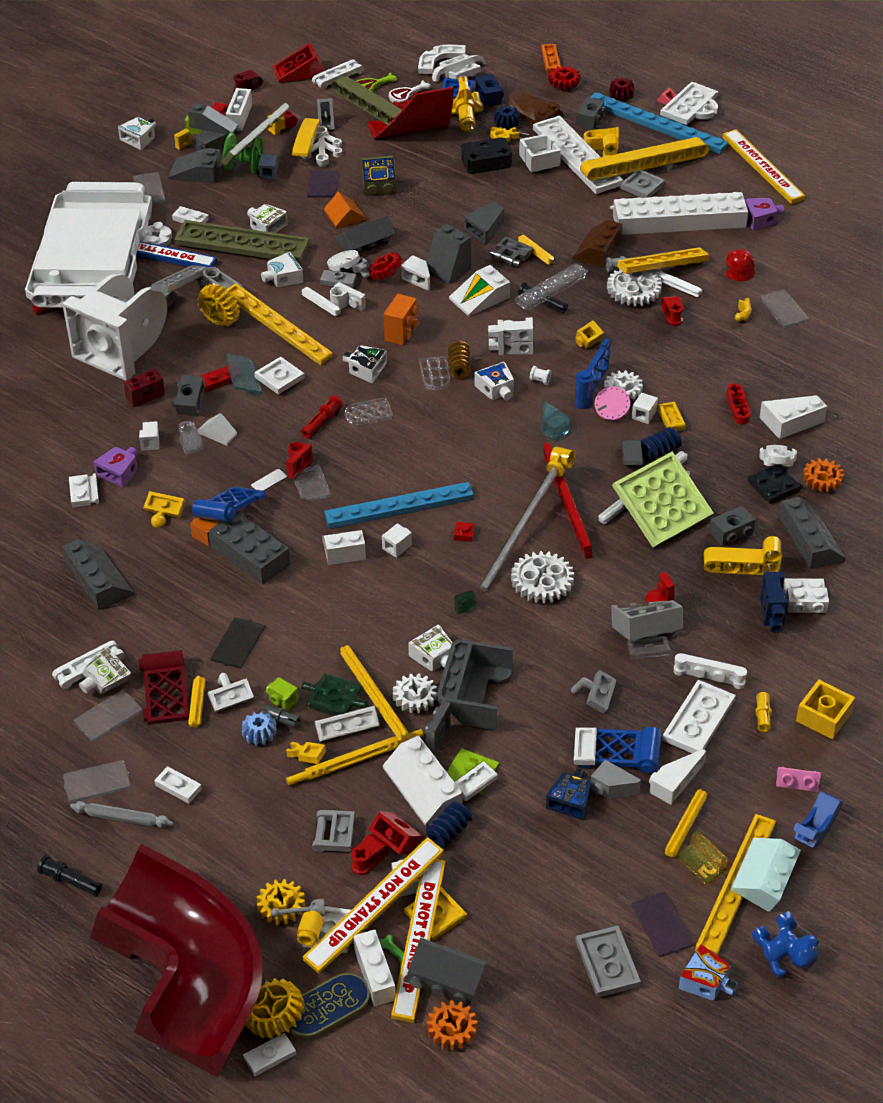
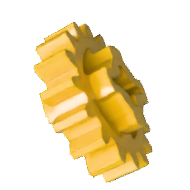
[257,879,305,925]

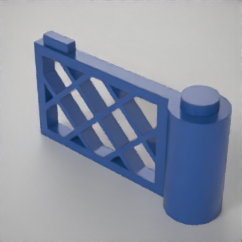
[574,338,611,409]
[192,487,266,522]
[578,727,662,773]

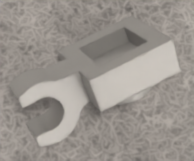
[349,257,370,278]

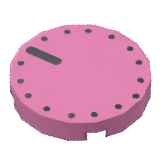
[594,386,631,422]

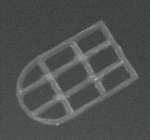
[419,356,451,390]

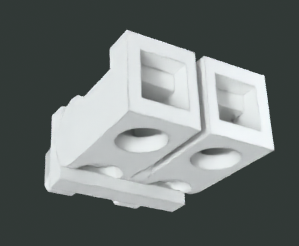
[488,317,533,355]

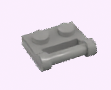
[312,810,355,853]

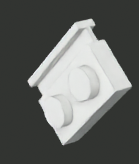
[69,473,99,508]

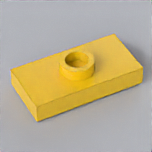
[657,402,686,431]

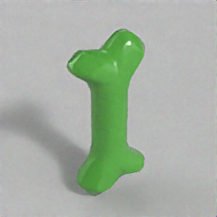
[379,934,404,968]

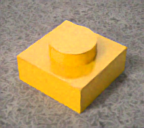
[174,129,191,150]

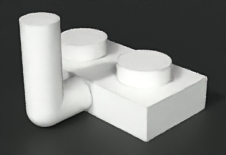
[208,673,254,712]

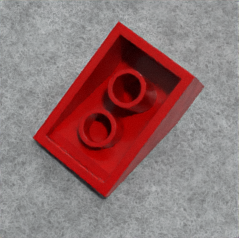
[273,43,324,83]

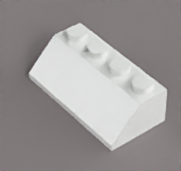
[383,735,462,826]

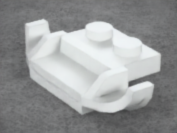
[432,54,486,82]

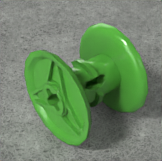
[223,132,264,176]

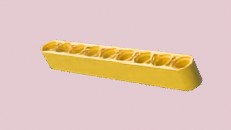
[580,137,709,181]

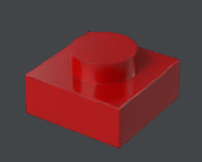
[454,522,475,542]

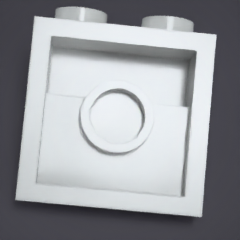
[784,578,829,613]

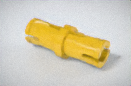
[755,692,772,732]

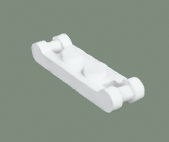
[312,59,364,90]
[52,641,125,690]
[674,653,747,689]

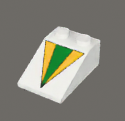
[449,265,510,316]

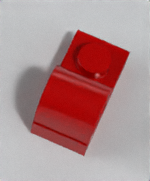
[286,442,313,479]
[645,572,675,605]

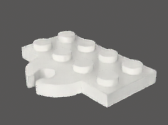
[660,82,718,125]

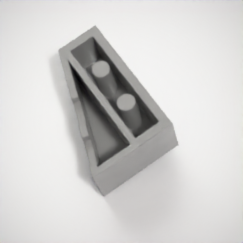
[611,600,683,641]

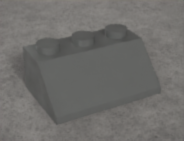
[335,215,395,252]
[404,937,486,1005]

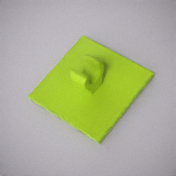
[447,748,499,794]

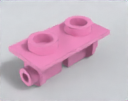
[776,766,821,792]

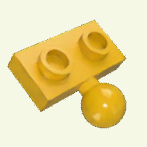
[143,491,186,528]

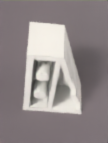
[760,395,827,439]

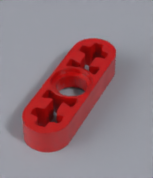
[726,383,751,425]

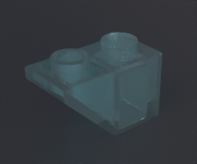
[542,401,571,442]

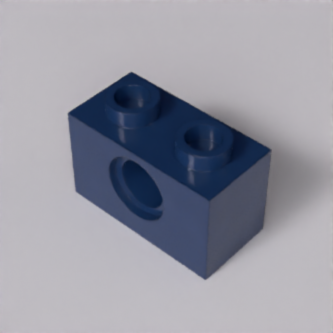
[475,74,504,107]

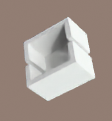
[519,133,561,172]

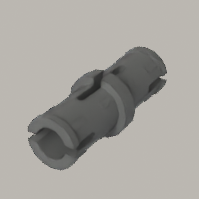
[259,703,301,729]

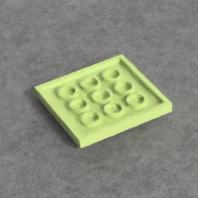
[612,451,714,548]

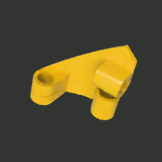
[584,127,619,157]

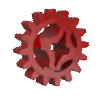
[548,65,581,90]
[368,252,403,281]

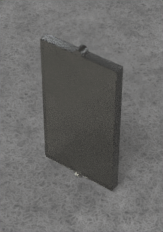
[211,617,265,669]

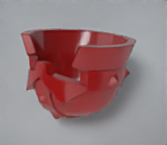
[725,249,756,281]

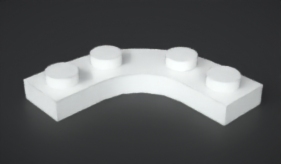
[418,45,466,75]

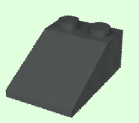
[168,148,222,184]

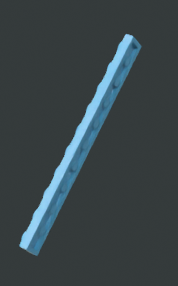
[591,92,728,154]

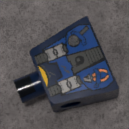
[546,769,591,820]

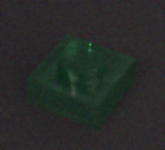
[454,590,476,614]

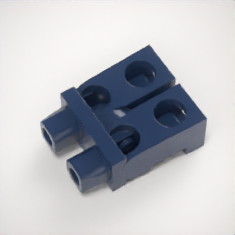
[760,571,788,632]

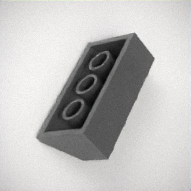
[779,497,846,569]
[62,539,133,610]

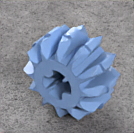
[242,711,277,746]

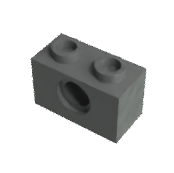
[576,97,606,130]
[173,375,205,416]
[709,506,755,546]

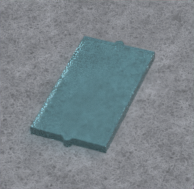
[225,353,262,394]

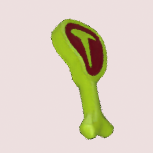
[356,73,397,92]

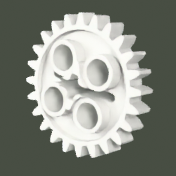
[607,268,662,306]
[511,551,574,603]

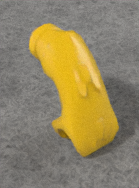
[735,298,752,322]

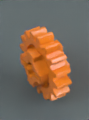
[803,458,844,492]
[427,1000,477,1051]

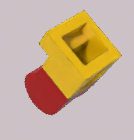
[267,110,298,135]

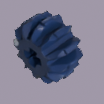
[494,105,520,129]

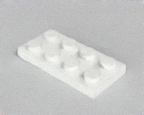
[662,680,735,753]

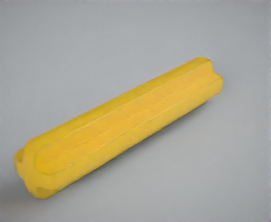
[518,235,555,265]
[188,676,205,728]

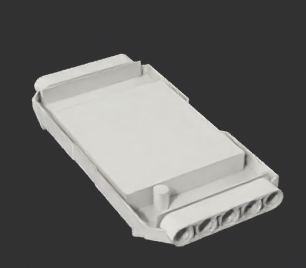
[25,182,152,307]

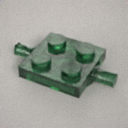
[301,673,368,716]

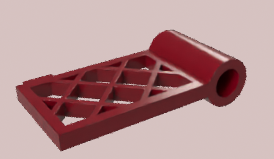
[138,650,189,725]

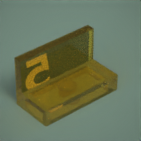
[677,830,728,885]

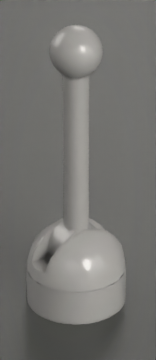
[271,898,326,917]

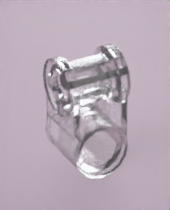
[179,421,204,455]

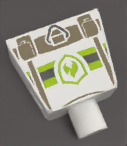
[247,204,288,233]
[408,625,452,671]
[79,645,131,694]

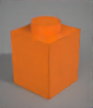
[190,518,220,546]

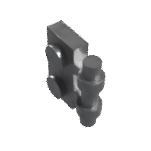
[490,236,533,267]

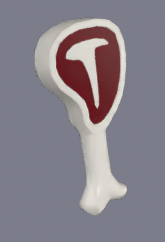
[389,81,431,103]

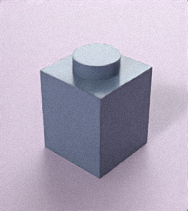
[259,154,278,179]

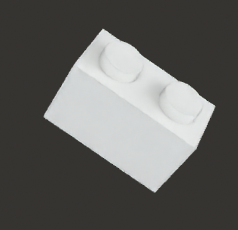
[322,530,366,565]

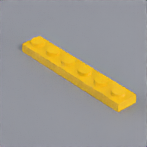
[617,247,709,274]

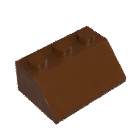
[573,220,623,268]

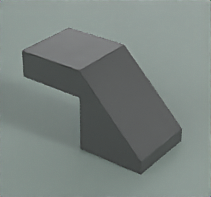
[620,440,643,465]

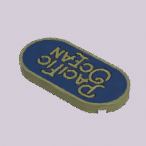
[289,973,370,1040]

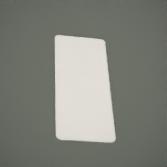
[251,469,287,490]

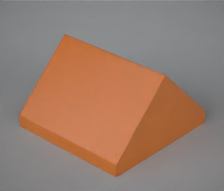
[324,191,366,229]

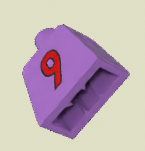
[744,198,784,230]
[94,447,138,488]

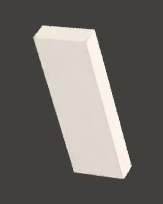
[314,706,380,742]

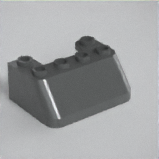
[437,639,513,730]

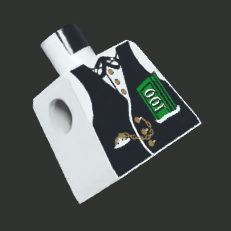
[343,346,387,383]

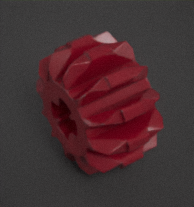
[609,78,635,101]

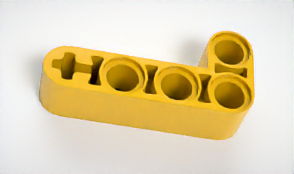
[704,536,782,575]

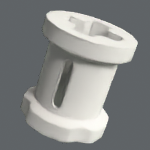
[529,366,551,385]

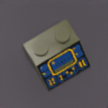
[361,155,396,196]

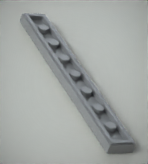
[151,265,208,293]

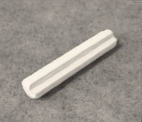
[302,287,341,316]

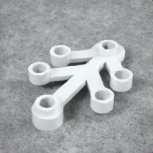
[302,126,342,167]

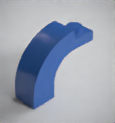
[793,791,844,848]

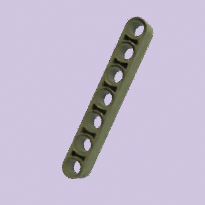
[332,76,402,125]

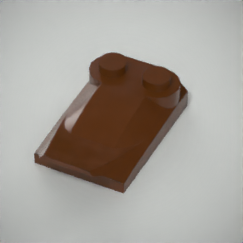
[508,88,563,124]

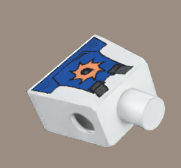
[475,362,514,401]

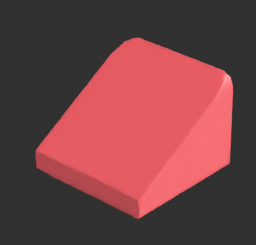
[657,88,677,105]

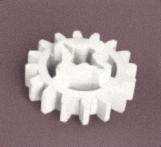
[604,370,643,400]
[393,674,437,713]

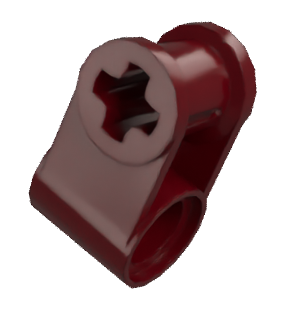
[233,70,263,92]

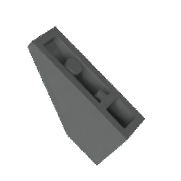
[188,103,238,134]

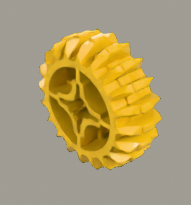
[197,283,240,327]
[246,978,304,1040]

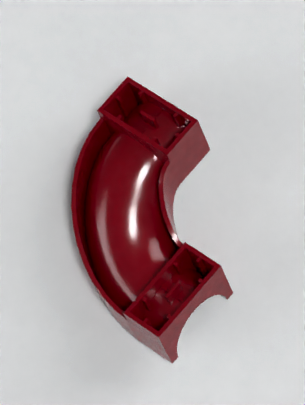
[90,844,263,1078]

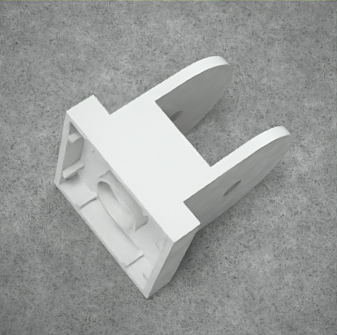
[62,273,167,381]

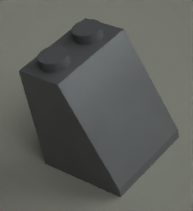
[426,223,471,284]

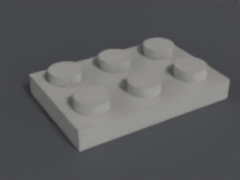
[575,926,641,998]

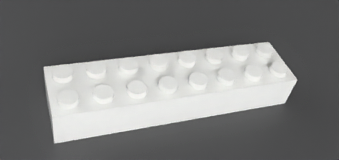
[613,192,748,235]

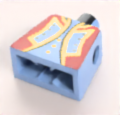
[679,945,738,1000]

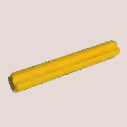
[665,789,707,858]

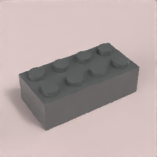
[208,512,290,585]

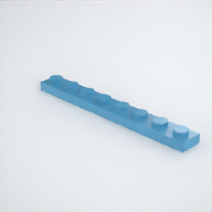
[324,482,474,529]

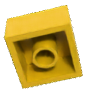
[796,679,855,740]

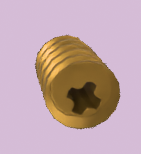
[448,341,471,379]

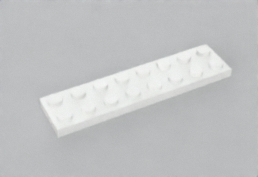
[533,116,624,194]

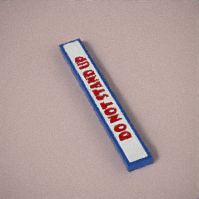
[136,241,217,267]

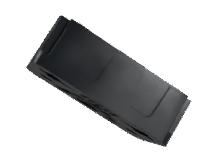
[461,137,512,174]

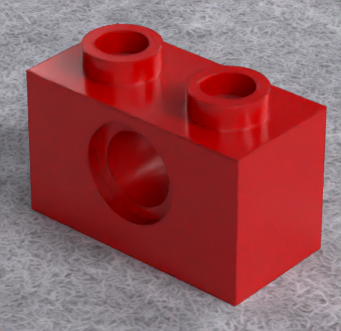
[368,811,423,854]

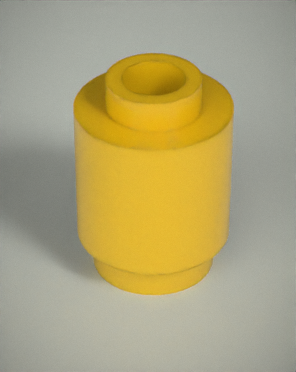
[296,911,324,946]

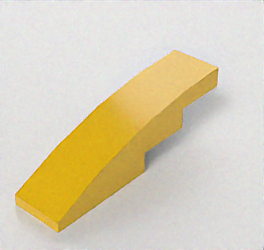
[292,118,320,157]

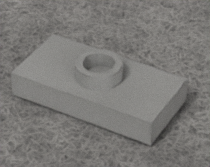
[320,270,357,289]

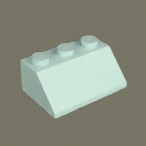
[730,838,801,912]

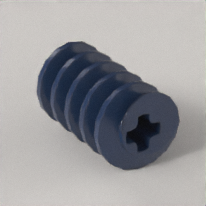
[641,427,682,461]
[426,802,472,849]

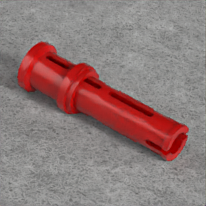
[301,395,343,439]

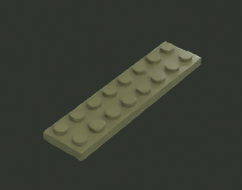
[174,220,309,263]

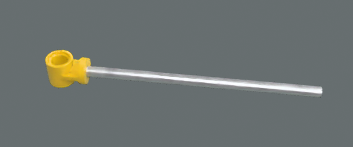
[480,446,575,591]

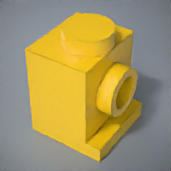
[575,320,604,350]

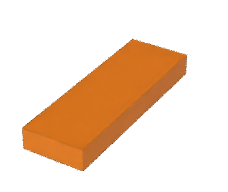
[541,44,561,74]

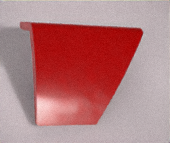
[368,87,454,139]

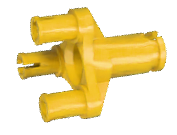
[451,76,483,132]

